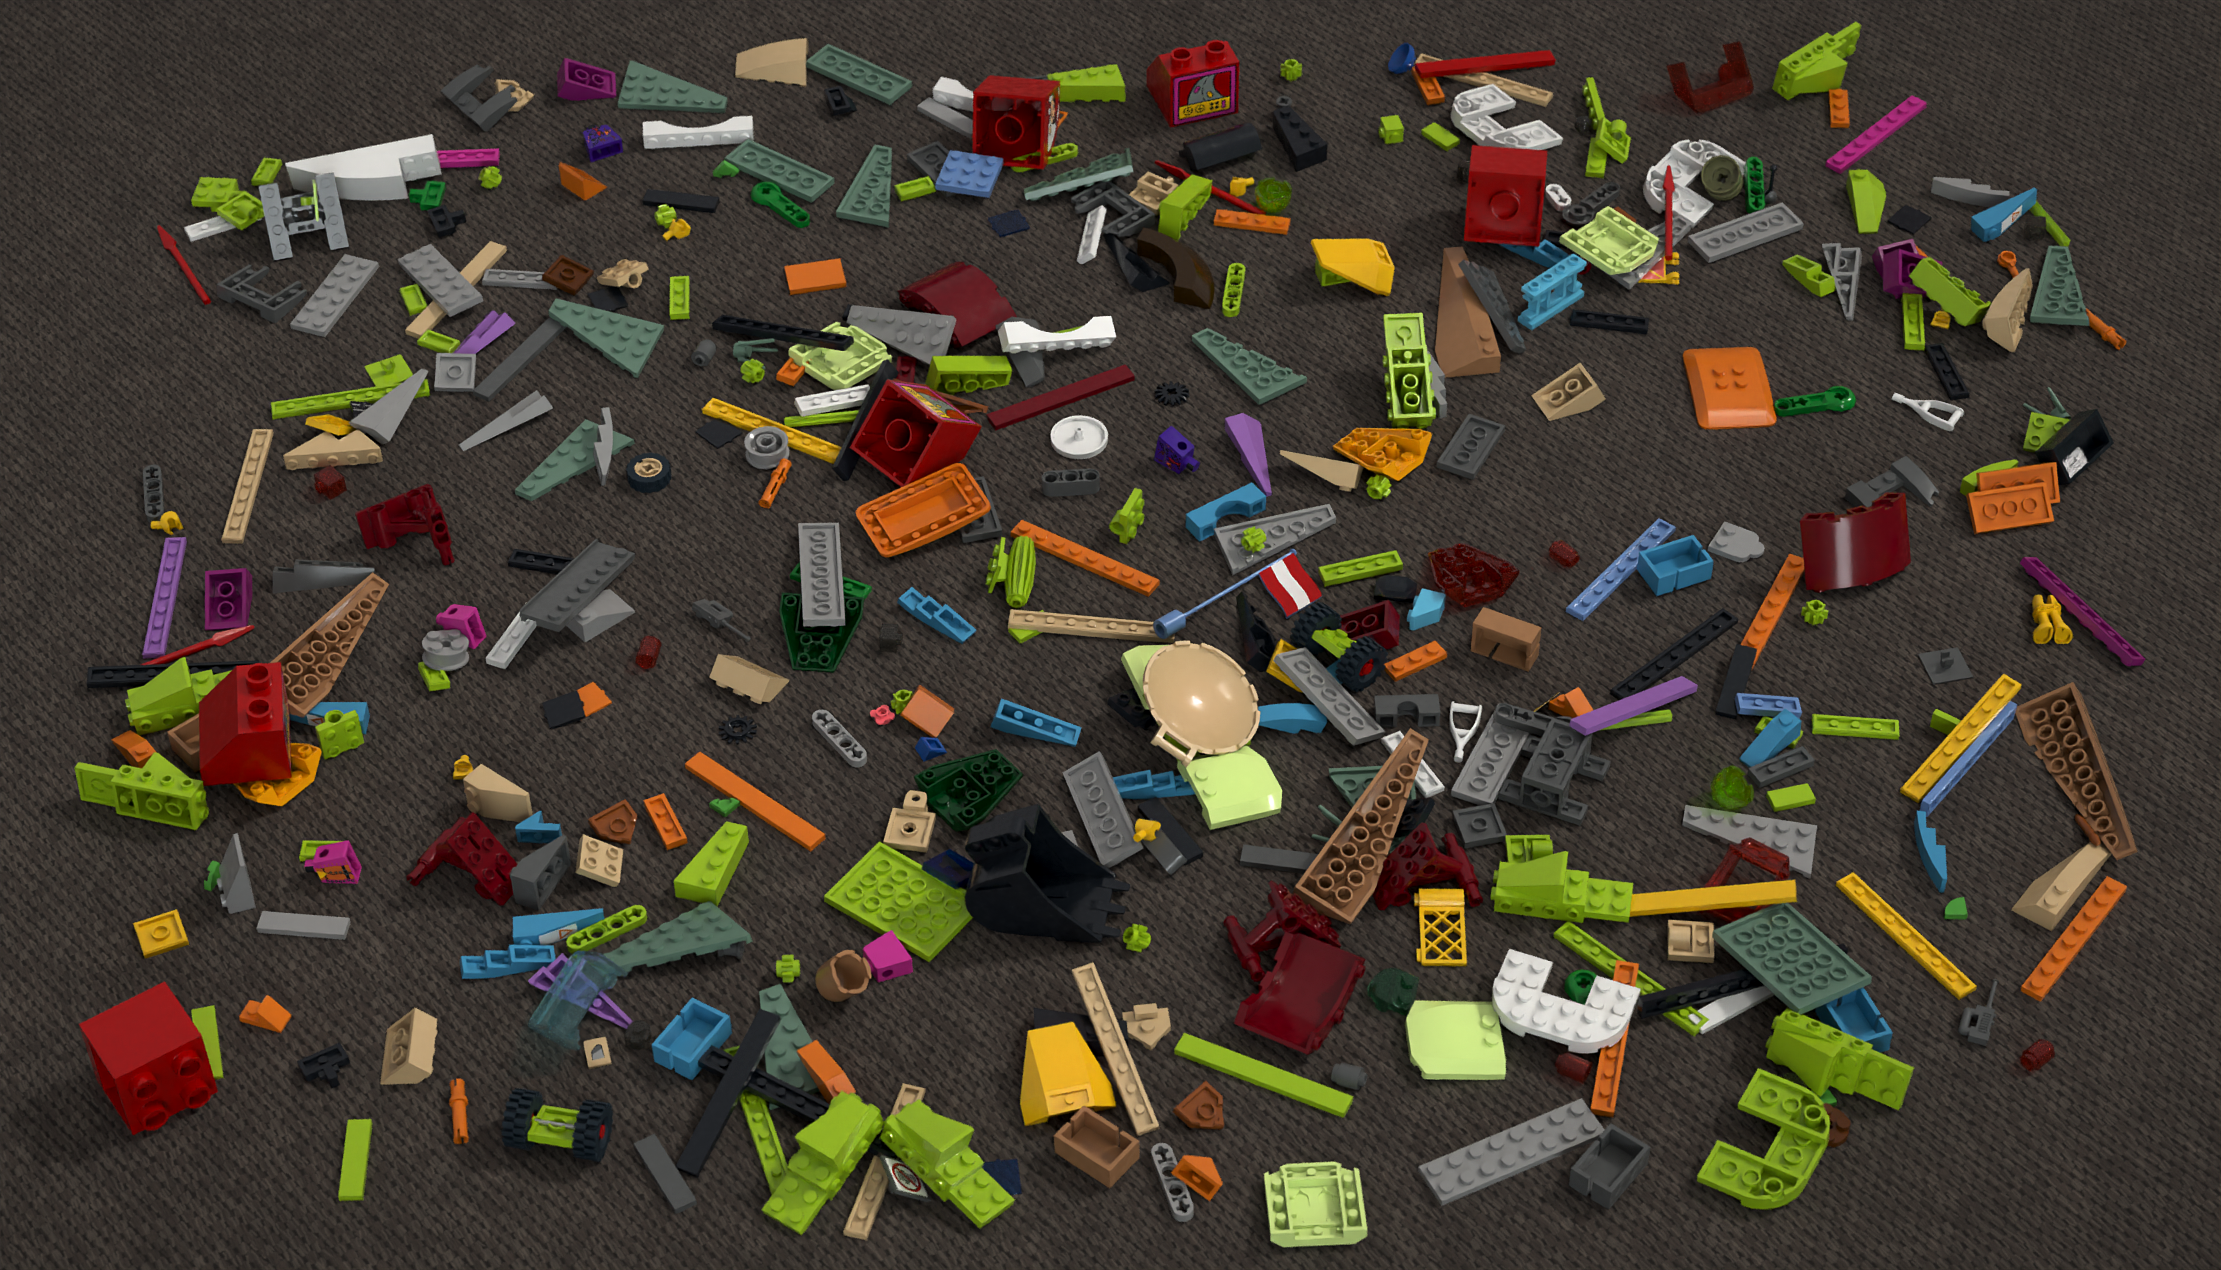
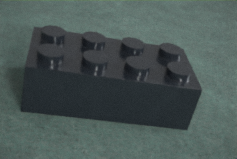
[2035,409,2114,485]

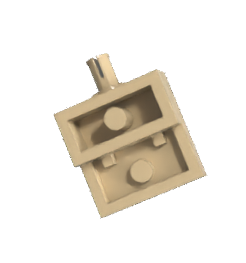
[1129,172,1178,216]

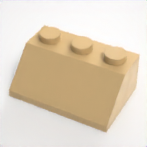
[709,654,789,704]
[380,1008,437,1085]

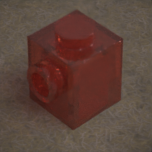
[314,465,347,500]

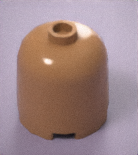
[815,950,872,1002]

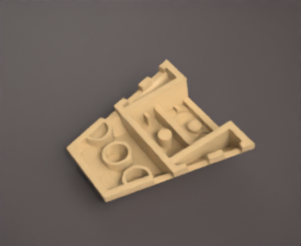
[735,38,808,87]

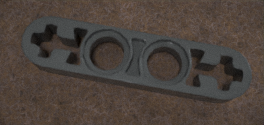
[143,465,165,523]

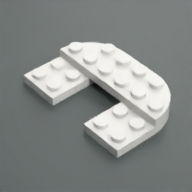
[1451,84,1563,150]
[1643,139,1746,228]
[1492,949,1641,1053]

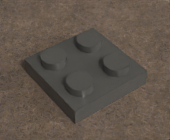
[1452,803,1507,848]

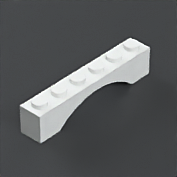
[933,77,973,112]
[643,116,754,149]
[998,316,1116,353]

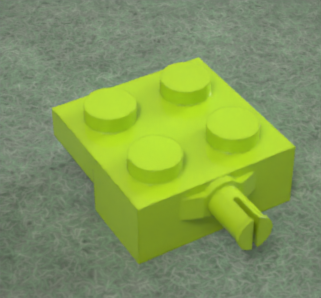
[191,177,244,212]

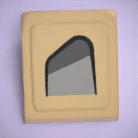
[583,1037,612,1069]

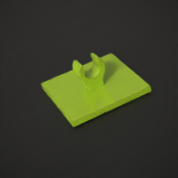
[300,180,319,221]
[364,354,413,387]

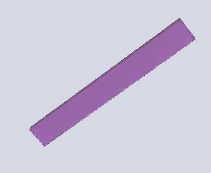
[142,537,187,659]
[1569,676,1698,736]

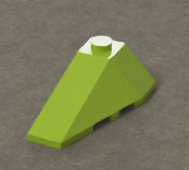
[1846,169,1886,234]

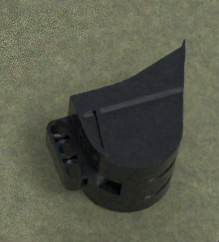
[965,804,1130,943]

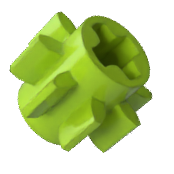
[1281,59,1302,81]
[479,166,502,189]
[654,204,677,228]
[741,359,765,383]
[1366,474,1392,499]
[1241,526,1266,553]
[1801,600,1828,625]
[891,690,913,714]
[1123,923,1151,952]
[776,955,800,982]

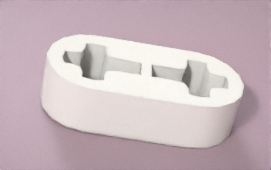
[1545,184,1571,211]

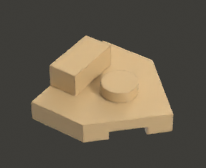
[495,79,534,111]
[1122,1003,1171,1050]

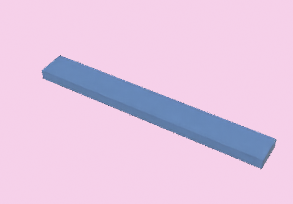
[1566,518,1676,621]
[1920,701,2017,817]

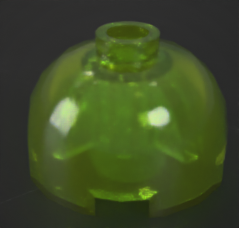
[1255,177,1292,213]
[1711,765,1754,810]

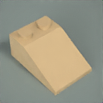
[1531,363,1605,421]
[463,764,533,822]

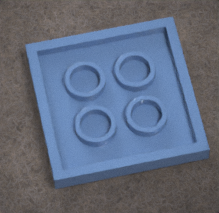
[935,150,1003,198]

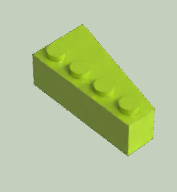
[1047,64,1125,102]
[1158,175,1212,240]
[1909,257,1992,326]
[925,356,1012,396]
[674,821,749,906]

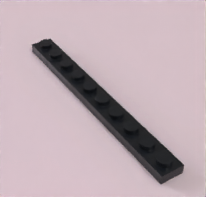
[1637,943,1848,1019]
[698,1045,898,1159]

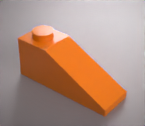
[111,730,157,768]
[796,1040,856,1104]

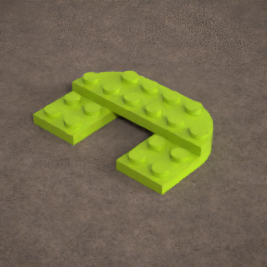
[1697,1068,1830,1209]

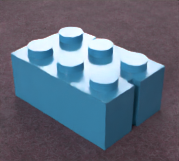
[1637,535,1714,596]
[1815,987,1893,1053]
[652,998,732,1080]

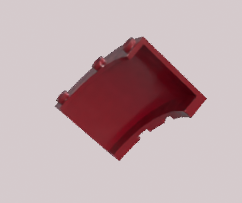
[898,262,1017,349]
[1800,492,1911,593]
[1234,930,1366,1055]

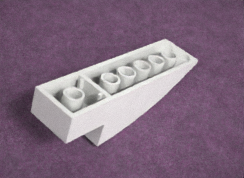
[285,134,442,201]

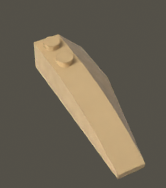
[1983,268,2033,352]
[2012,841,2112,931]

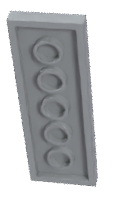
[1688,202,1804,263]
[397,244,483,317]
[290,254,379,337]
[1273,647,1385,746]
[1451,711,1532,806]
[1063,751,1143,869]

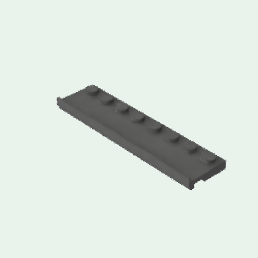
[519,539,635,632]

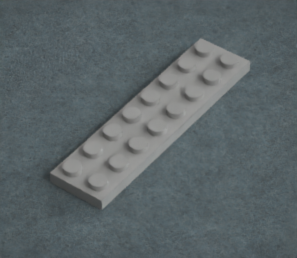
[798,523,845,627]
[1418,1098,1604,1206]

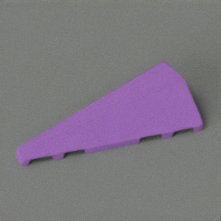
[453,310,515,354]
[1225,413,1272,497]
[528,953,637,1031]

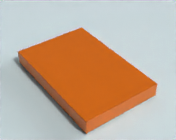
[784,259,846,295]

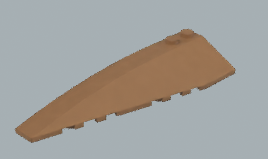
[1435,247,1501,377]
[270,572,389,717]
[2015,682,2138,860]
[1292,728,1429,924]

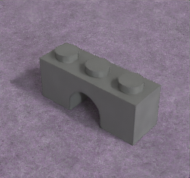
[1373,694,1440,728]

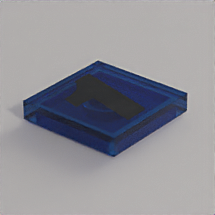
[922,849,974,889]

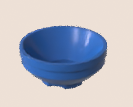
[1388,43,1416,74]

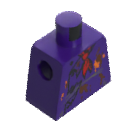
[583,124,623,162]
[1154,426,1200,474]

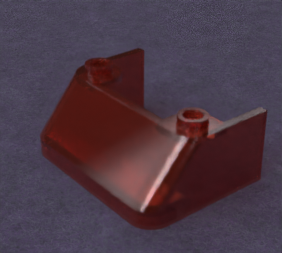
[1667,41,1754,113]

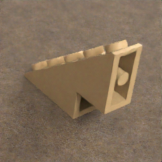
[283,429,383,470]

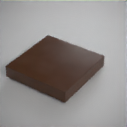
[542,255,594,296]

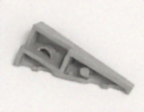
[1822,243,1862,321]
[349,369,428,445]
[459,390,553,451]

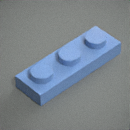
[1735,693,1802,719]

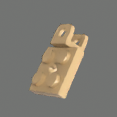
[883,790,936,853]

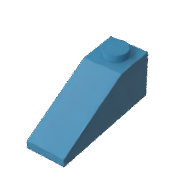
[1739,708,1801,768]

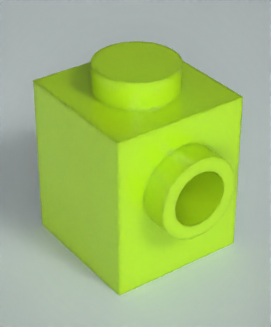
[1379,115,1404,144]

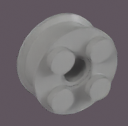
[744,426,789,469]
[422,629,469,671]

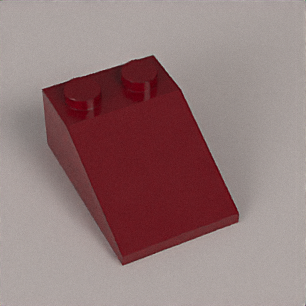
[1339,600,1400,649]

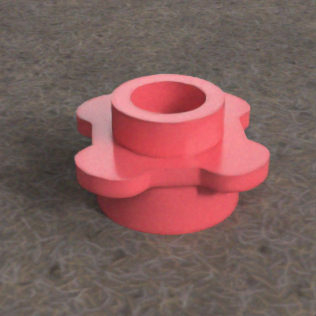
[870,705,895,725]

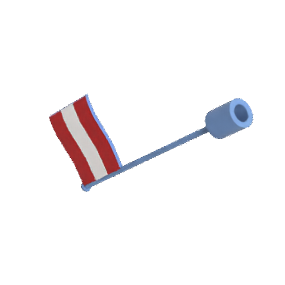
[1153,549,1322,639]

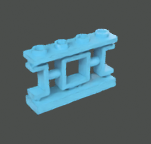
[1518,254,1587,330]

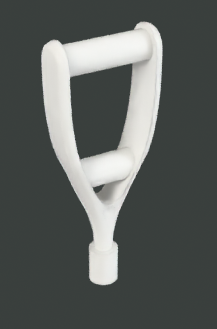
[1892,393,1964,431]
[1449,701,1482,763]

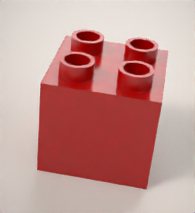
[1464,145,1547,247]
[79,982,218,1135]

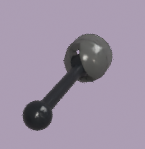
[1764,164,1777,204]

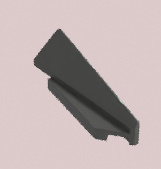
[272,559,375,594]

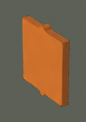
[576,682,612,720]

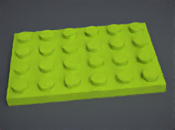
[824,841,973,962]

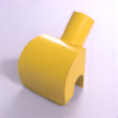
[1230,177,1254,196]
[662,219,691,241]
[1930,309,1951,330]
[151,511,183,535]
[453,755,473,780]
[1133,819,1161,842]

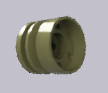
[1701,155,1744,201]

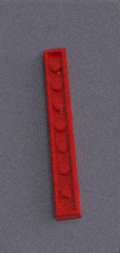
[1415,50,1556,78]

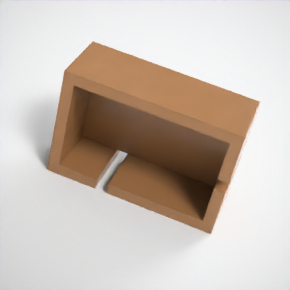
[1471,607,1541,672]
[167,714,200,772]
[1054,1106,1139,1188]

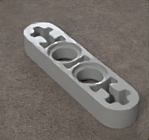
[812,710,867,767]
[1151,1143,1194,1222]

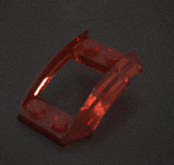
[1699,837,1790,923]

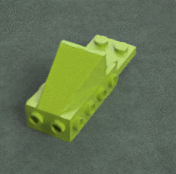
[1772,22,1861,100]
[1383,313,1436,429]
[125,657,232,735]
[74,752,209,830]
[1491,851,1633,923]
[1766,1008,1914,1110]
[762,1091,884,1235]
[880,1099,1015,1229]

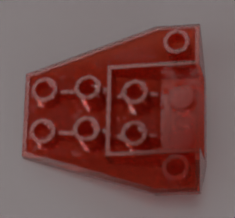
[1428,543,1520,607]

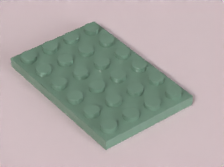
[1712,903,1872,1015]

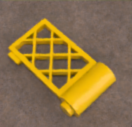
[1414,889,1467,966]

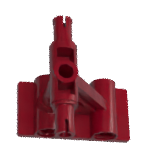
[355,484,455,565]
[406,812,518,906]
[1373,822,1483,911]
[1223,880,1341,982]

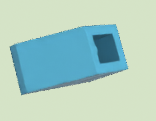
[1407,588,1446,631]

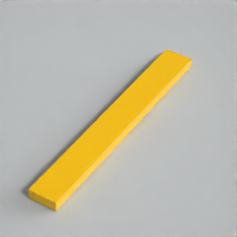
[702,398,842,464]
[1900,674,2021,803]
[1836,872,1977,1000]
[1630,880,1797,917]

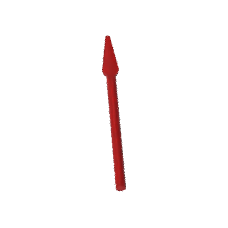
[1154,160,1266,215]
[1663,165,1675,261]
[157,225,211,305]
[141,625,254,665]

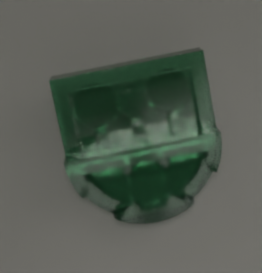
[1367,968,1419,1016]

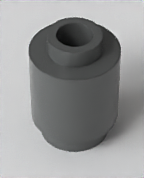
[691,339,716,366]
[1331,1062,1367,1090]

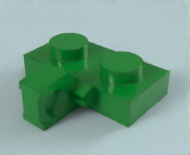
[409,181,446,210]

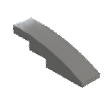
[1931,177,2010,208]
[1427,351,1447,419]
[593,407,613,486]

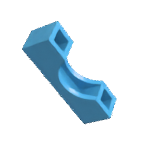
[1186,483,1266,542]

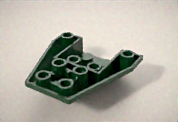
[779,593,865,672]
[914,749,1023,831]

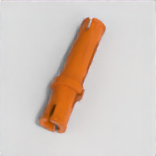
[2086,308,2126,350]
[759,458,792,509]
[449,1079,469,1144]

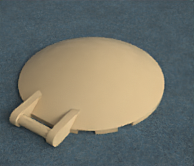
[1143,641,1260,767]

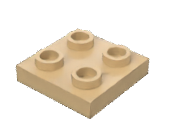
[597,259,648,288]
[576,834,623,887]
[1667,920,1714,963]

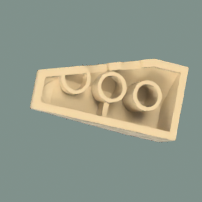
[1280,450,1364,492]

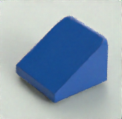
[915,737,947,762]

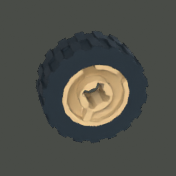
[626,453,672,493]

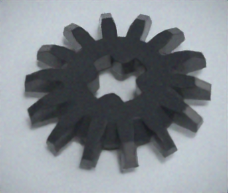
[1154,381,1189,406]
[719,715,757,745]

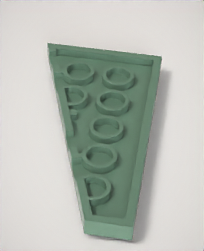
[836,145,892,227]
[2030,246,2089,326]
[1192,328,1307,405]
[515,419,635,501]
[759,984,820,1110]

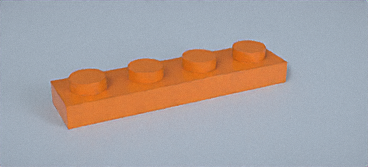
[1214,209,1291,235]

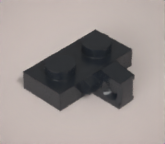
[427,205,467,238]
[297,1043,350,1089]

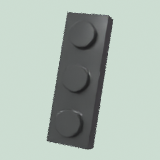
[1747,746,1815,788]

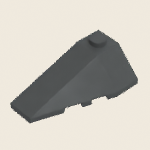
[995,317,1045,388]

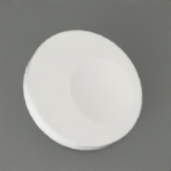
[1051,416,1108,459]

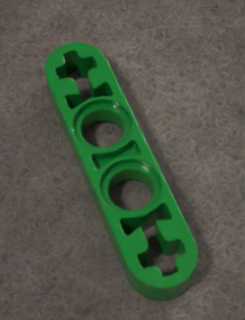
[1744,157,1765,214]

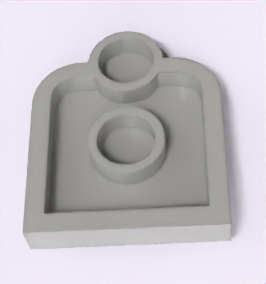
[1708,521,1765,562]

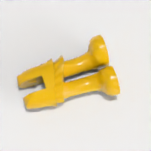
[2032,595,2073,644]

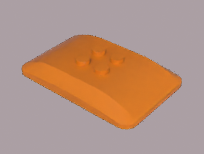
[1683,347,1776,429]
[856,463,991,557]

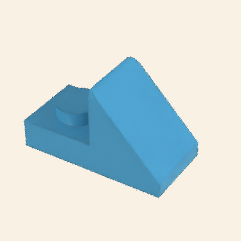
[515,811,562,843]

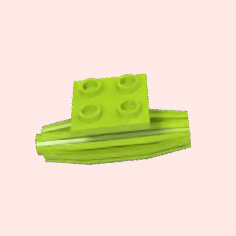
[985,536,1036,608]

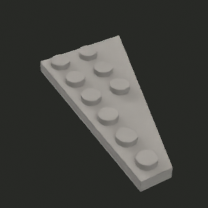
[1598,215,1691,290]
[847,305,957,365]
[1214,504,1336,575]
[1682,805,1817,879]

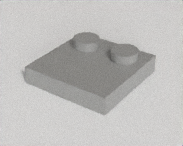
[434,353,476,392]

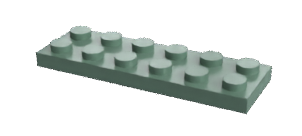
[806,44,912,105]
[725,139,834,203]

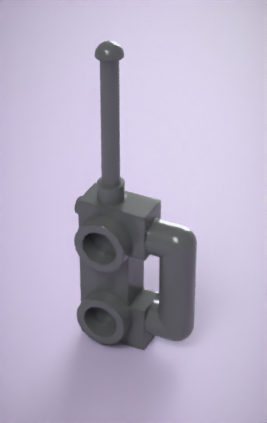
[692,599,751,642]
[1958,979,1999,1046]

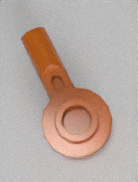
[1997,251,2019,278]

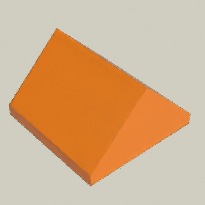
[559,162,607,201]
[900,685,954,738]

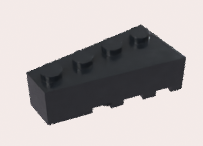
[1273,105,1328,172]
[1033,1008,1128,1057]

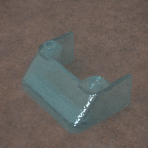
[528,951,628,1051]

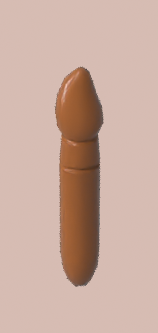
[2075,814,2101,846]

